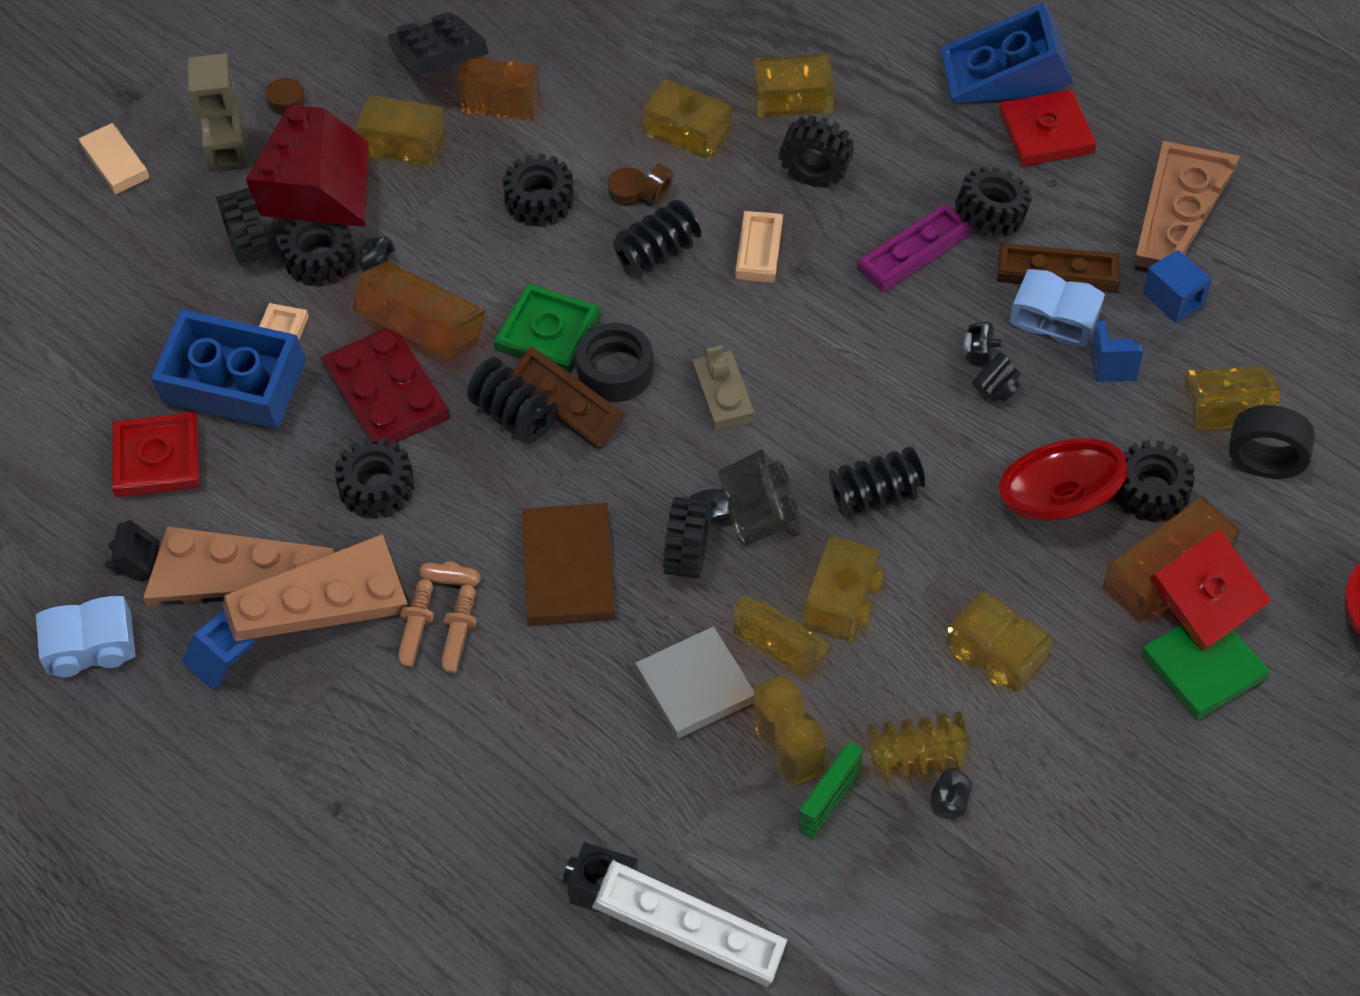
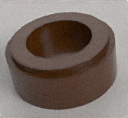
[266,78,305,114]
[641,164,673,205]
[608,167,646,206]

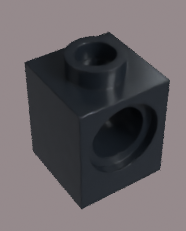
[563,842,638,917]

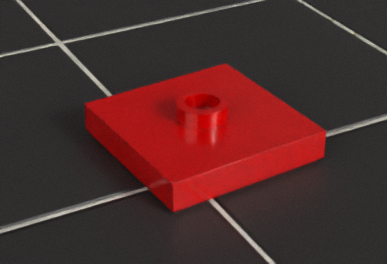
[999,90,1097,167]
[112,412,200,498]
[1149,529,1271,651]

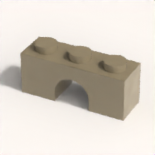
[188,53,248,172]

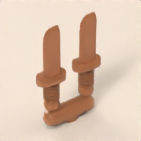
[398,561,481,673]

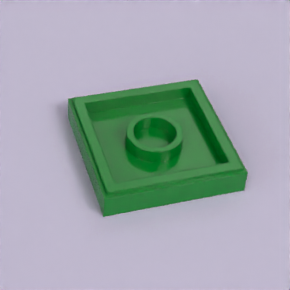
[494,283,601,373]
[1141,625,1270,721]

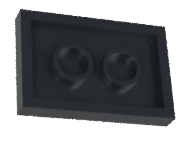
[388,13,489,75]

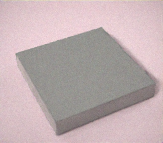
[635,626,756,739]

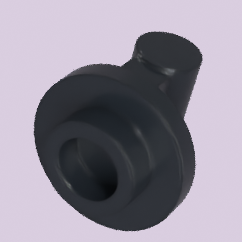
[972,353,1021,402]

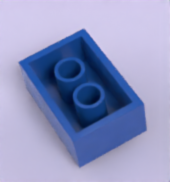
[151,309,306,430]

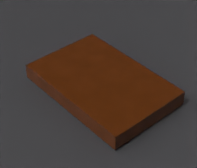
[522,503,616,626]

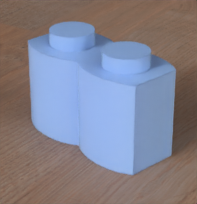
[1009,269,1105,347]
[36,596,136,677]

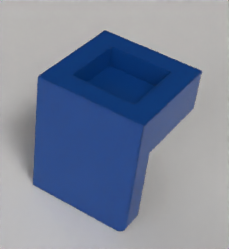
[1143,250,1212,323]
[1090,321,1143,382]
[182,610,256,690]

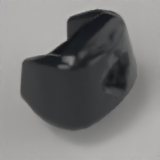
[359,236,395,278]
[964,322,1002,365]
[689,489,733,521]
[930,768,972,818]

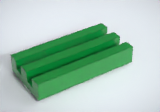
[798,742,864,840]

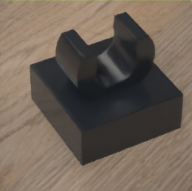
[105,520,159,581]

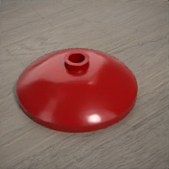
[999,438,1128,521]

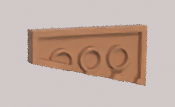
[1134,141,1240,268]
[143,527,335,608]
[223,534,407,642]

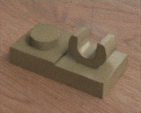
[692,345,755,431]

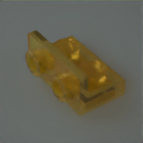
[1184,366,1281,430]
[734,594,830,680]

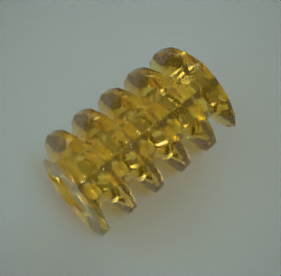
[867,711,967,781]

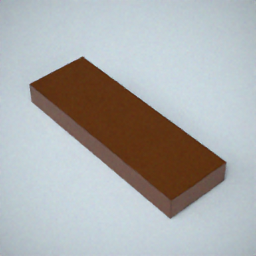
[997,243,1120,293]
[513,346,626,448]

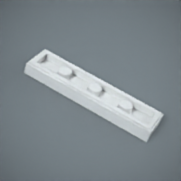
[592,861,787,987]

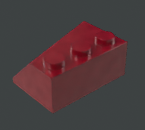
[246,105,370,227]

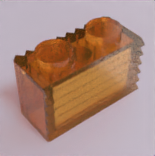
[456,56,541,122]

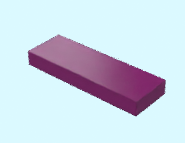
[857,203,972,293]

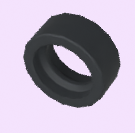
[575,322,654,402]
[1229,405,1315,479]

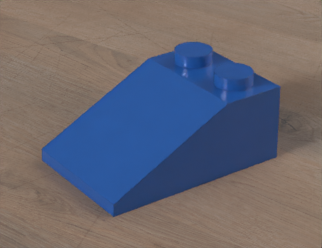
[941,2,1073,103]

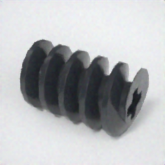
[614,200,702,279]
[467,356,559,443]
[829,446,925,520]

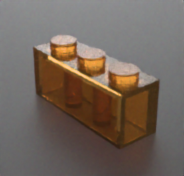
[352,261,486,360]
[1102,496,1240,623]

